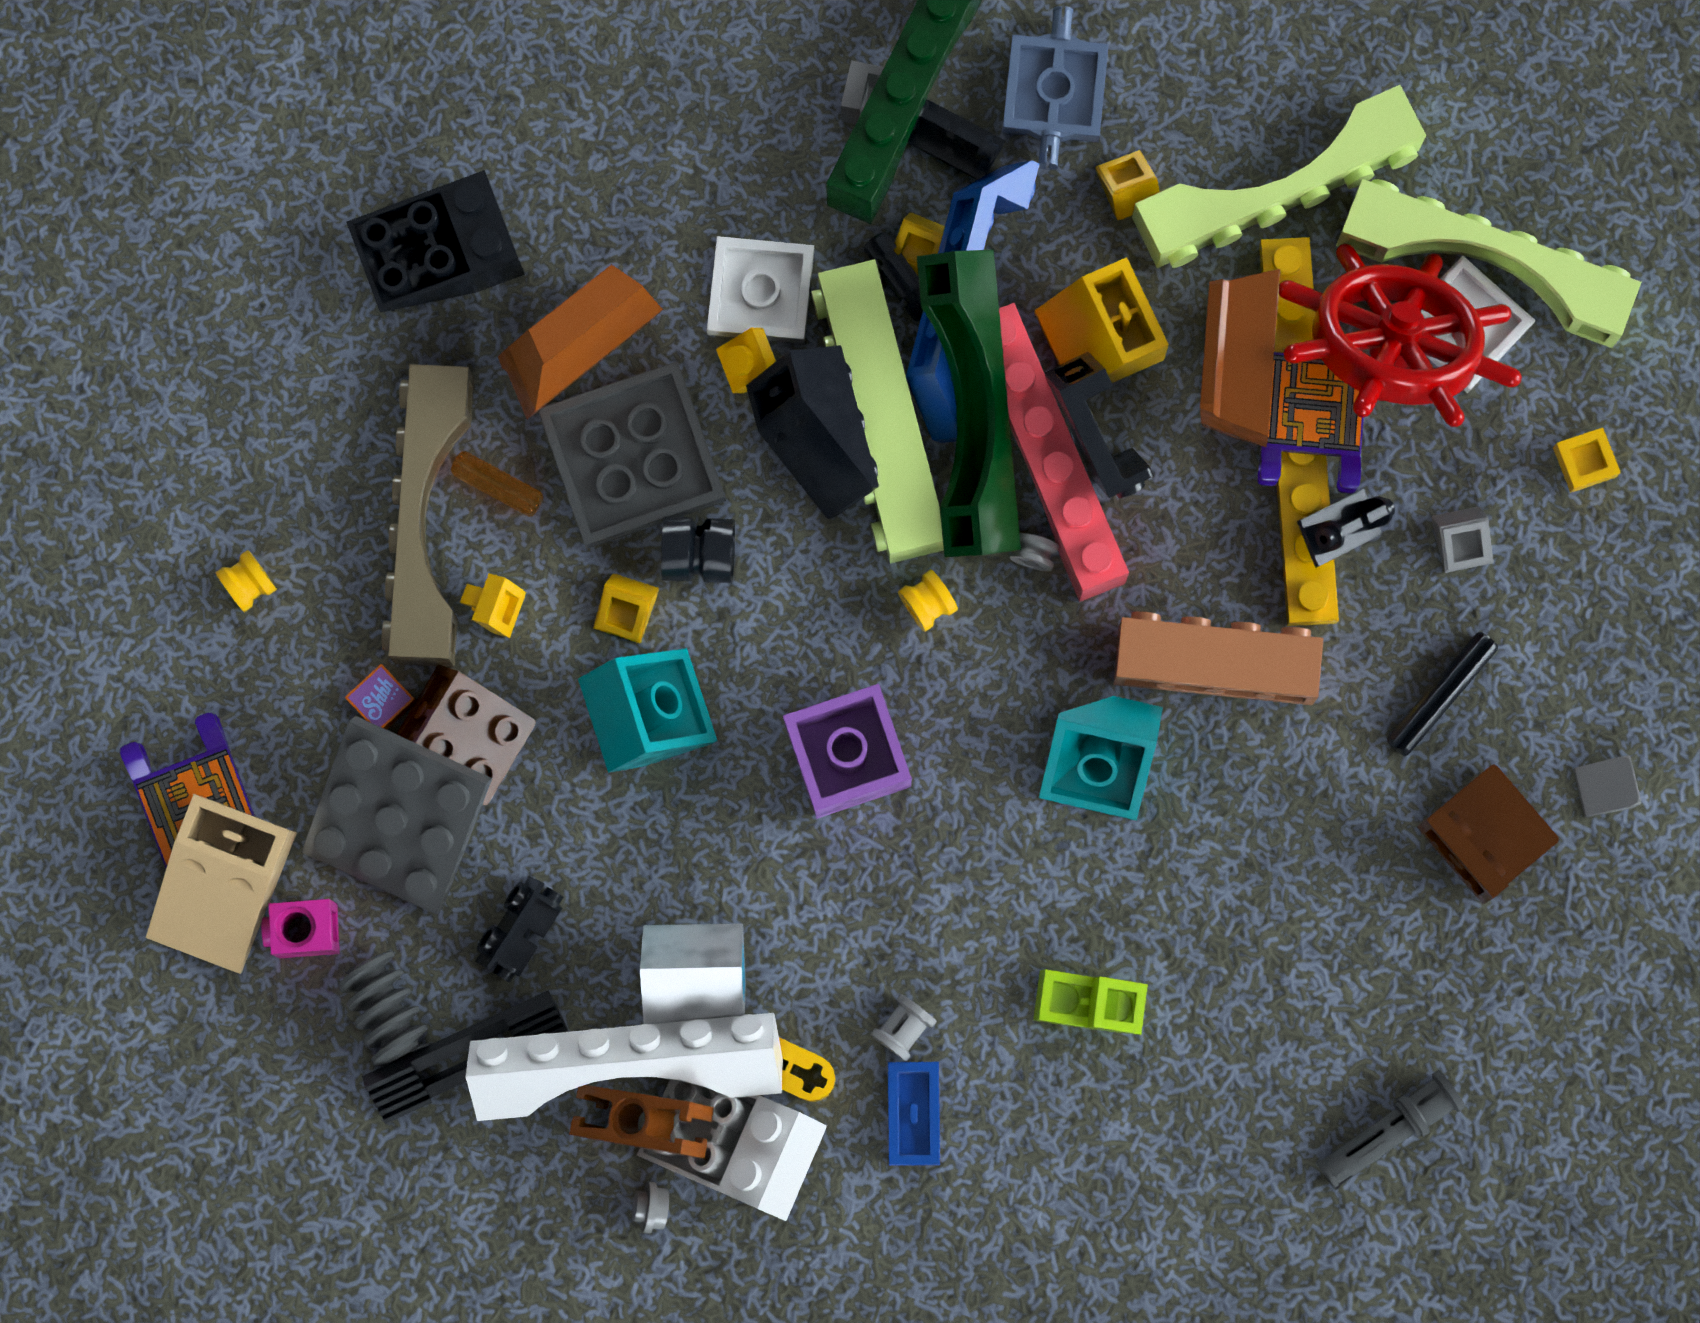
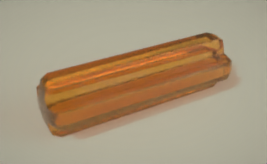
[450,451,544,517]

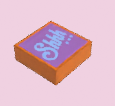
[344,664,416,730]

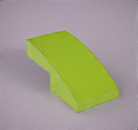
[1033,969,1148,1035]

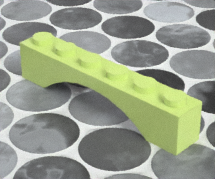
[1132,85,1426,268]
[1336,179,1642,348]

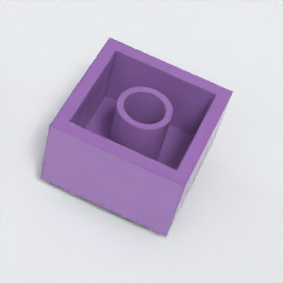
[783,684,912,819]

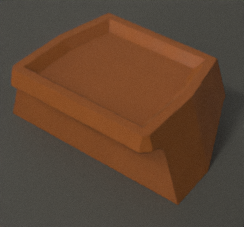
[498,264,663,420]
[1200,269,1280,447]

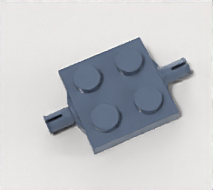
[1002,6,1109,170]

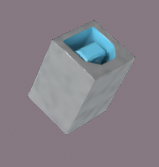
[640,924,746,1024]

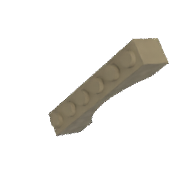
[381,364,474,667]

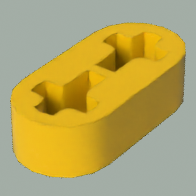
[779,1037,836,1102]

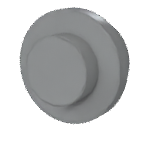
[632,1181,669,1234]

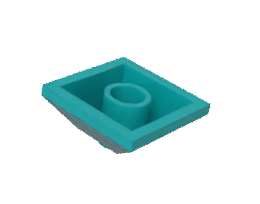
[1039,696,1163,821]

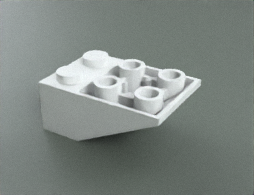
[637,1079,827,1221]

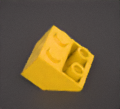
[1034,257,1169,383]

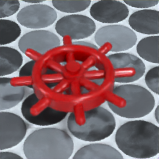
[1278,243,1522,427]

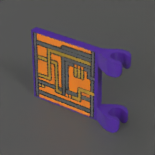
[1257,352,1364,494]
[120,713,255,868]

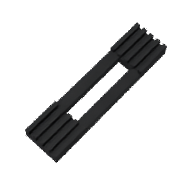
[362,990,569,1124]

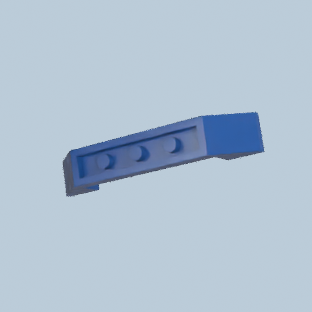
[906,160,1039,443]

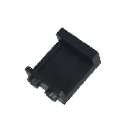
[1045,352,1154,498]

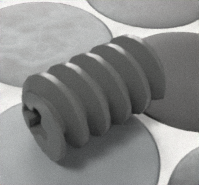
[338,951,433,1067]

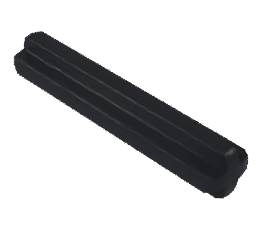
[1387,632,1498,756]

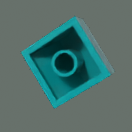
[578,648,718,773]

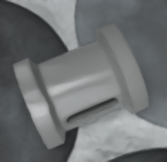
[870,994,937,1062]

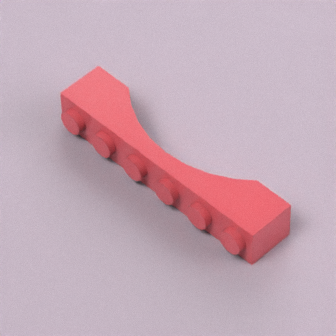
[999,303,1129,602]

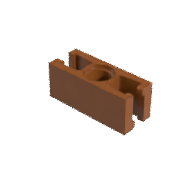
[569,1085,714,1159]

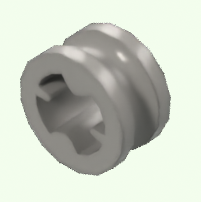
[1010,533,1059,571]

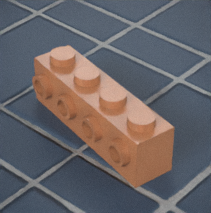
[1113,612,1323,705]

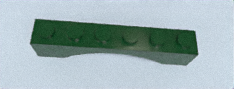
[826,0,982,225]
[917,250,1021,557]

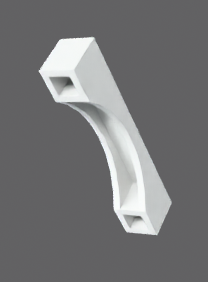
[465,1013,783,1121]

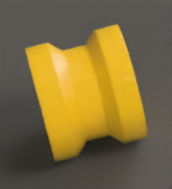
[215,550,277,613]
[898,569,958,632]

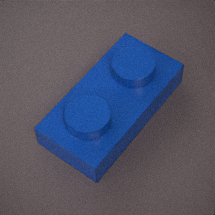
[888,1062,940,1166]

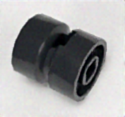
[661,517,735,583]

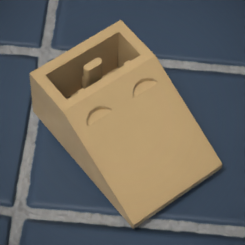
[146,794,297,974]

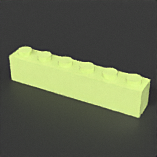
[811,259,944,563]

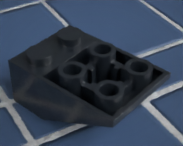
[346,170,525,312]
[746,345,879,519]

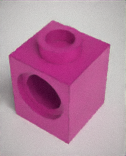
[261,899,340,958]

